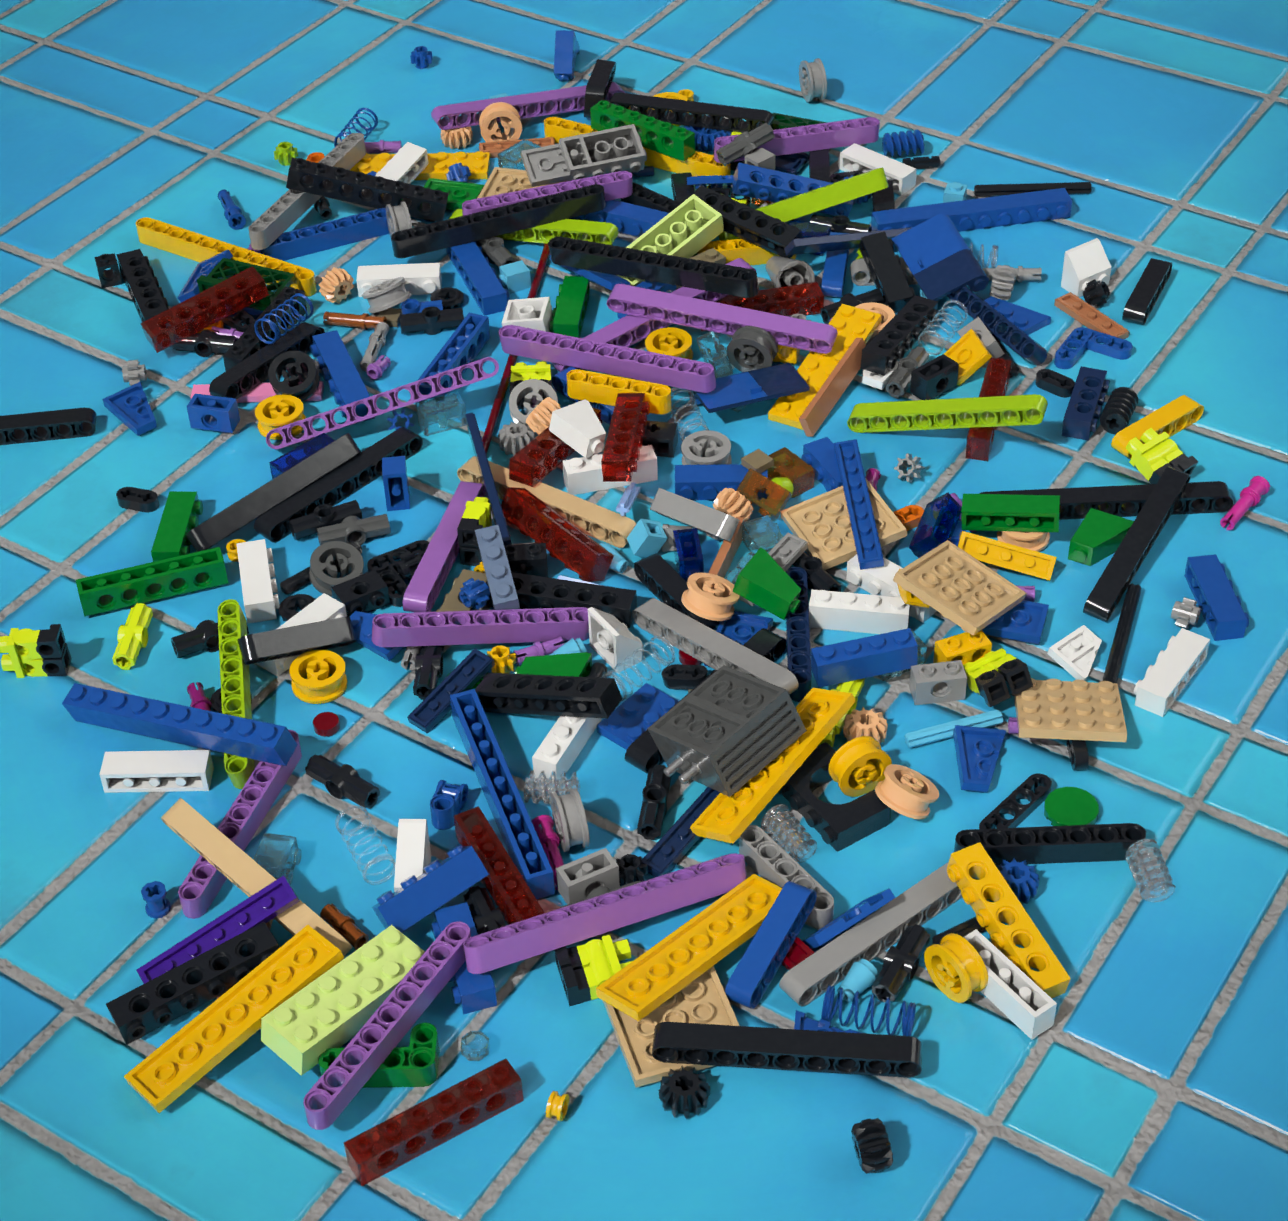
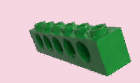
[590,100,695,161]
[76,547,228,617]

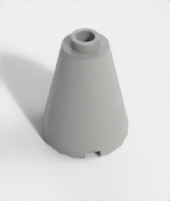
[766,256,815,301]

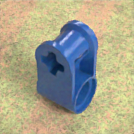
[430,780,468,830]

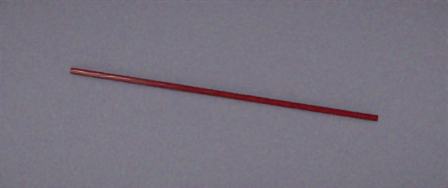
[482,244,550,455]

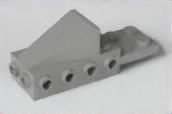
[521,124,647,187]

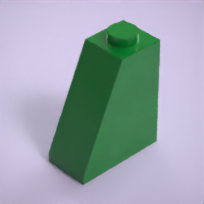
[1068,508,1134,566]
[733,547,801,620]
[515,652,592,677]

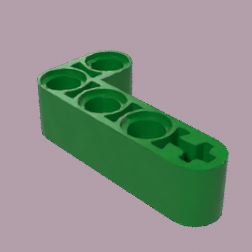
[318,1022,440,1088]

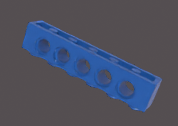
[732,163,853,217]
[416,313,490,410]

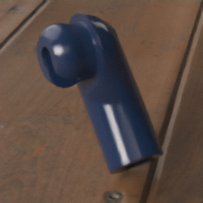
[630,166,654,177]

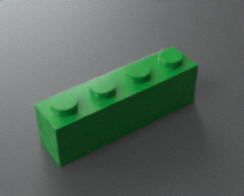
[550,276,590,338]
[151,491,203,562]
[961,494,1060,532]

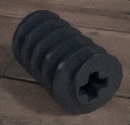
[1100,387,1139,434]

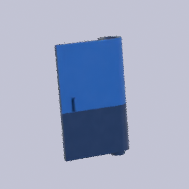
[892,213,989,301]
[688,362,810,413]

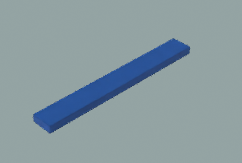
[834,439,884,570]

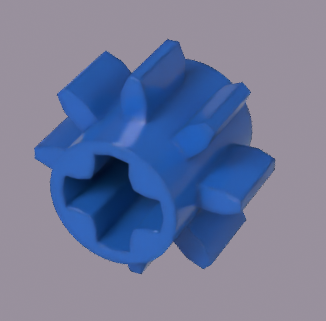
[410,46,433,69]
[446,163,471,183]
[387,409,414,430]
[459,578,490,610]

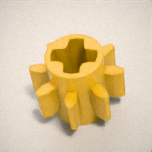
[487,645,517,674]

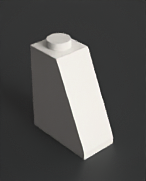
[549,399,606,458]
[394,819,432,892]

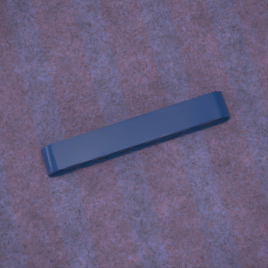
[260,208,389,261]

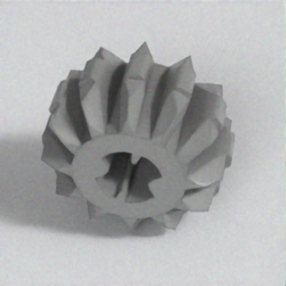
[990,265,1017,301]
[498,421,536,457]

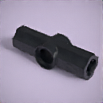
[809,215,872,236]
[820,288,884,324]
[399,307,464,335]
[172,329,238,357]
[289,500,362,540]
[790,552,841,592]
[171,620,249,658]
[413,645,445,700]
[305,754,380,809]
[637,764,672,840]
[463,886,506,935]
[872,924,930,1003]

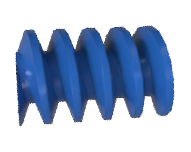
[882,130,924,157]

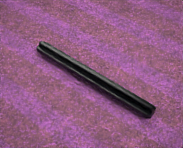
[974,182,1092,197]
[1103,583,1141,683]

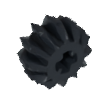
[659,1065,710,1119]
[851,1118,893,1174]

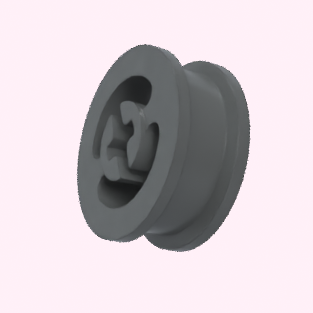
[726,326,778,372]
[309,541,364,597]

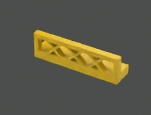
[958,531,1057,581]

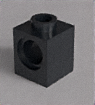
[94,253,122,288]

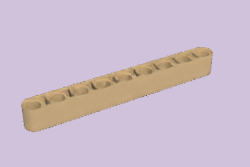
[457,456,636,548]
[161,798,353,956]

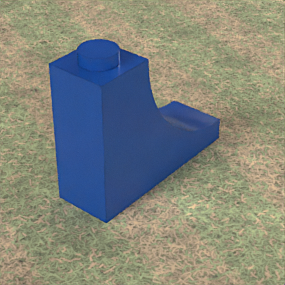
[554,30,580,81]

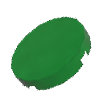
[1044,787,1099,826]

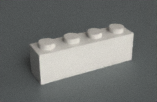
[376,142,429,194]
[840,143,917,196]
[356,263,442,297]
[562,445,658,495]
[236,539,280,623]
[846,554,937,623]
[809,589,910,634]
[257,593,347,677]
[1133,628,1210,717]
[532,716,602,787]
[99,750,214,793]
[963,929,1057,1040]

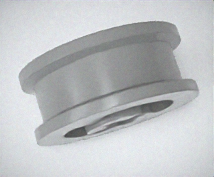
[799,58,827,102]
[386,201,412,237]
[362,277,412,313]
[509,379,558,424]
[681,430,732,465]
[550,788,590,852]

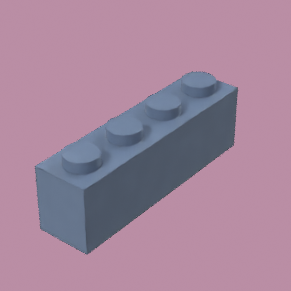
[475,525,520,610]

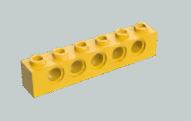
[947,842,1071,998]

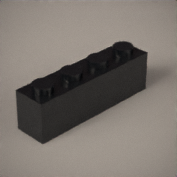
[860,231,915,313]

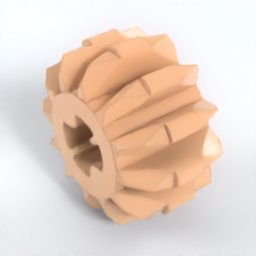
[441,127,473,149]
[318,267,354,303]
[526,397,561,435]
[713,488,754,523]
[843,707,888,744]

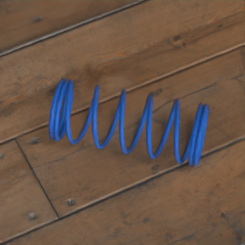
[334,108,378,147]
[254,293,314,344]
[821,985,916,1036]

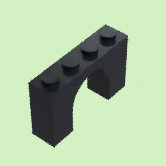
[777,742,891,852]

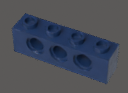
[1062,366,1110,441]

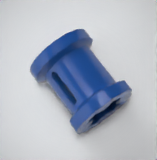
[141,881,171,918]

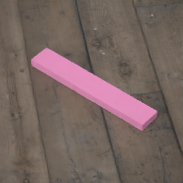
[190,381,324,403]

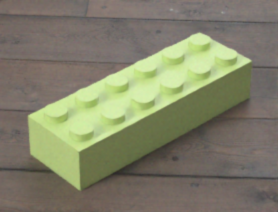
[617,194,724,286]
[261,925,425,1076]

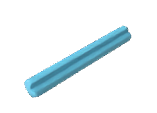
[905,710,1003,748]

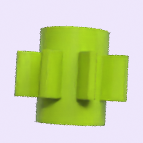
[274,142,298,166]

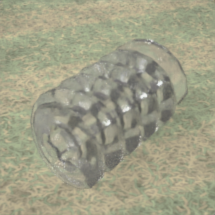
[524,770,580,804]
[761,804,817,864]
[1125,839,1175,902]

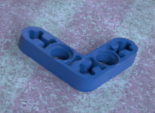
[1054,327,1133,369]

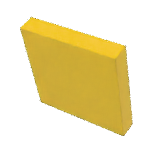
[944,328,992,386]

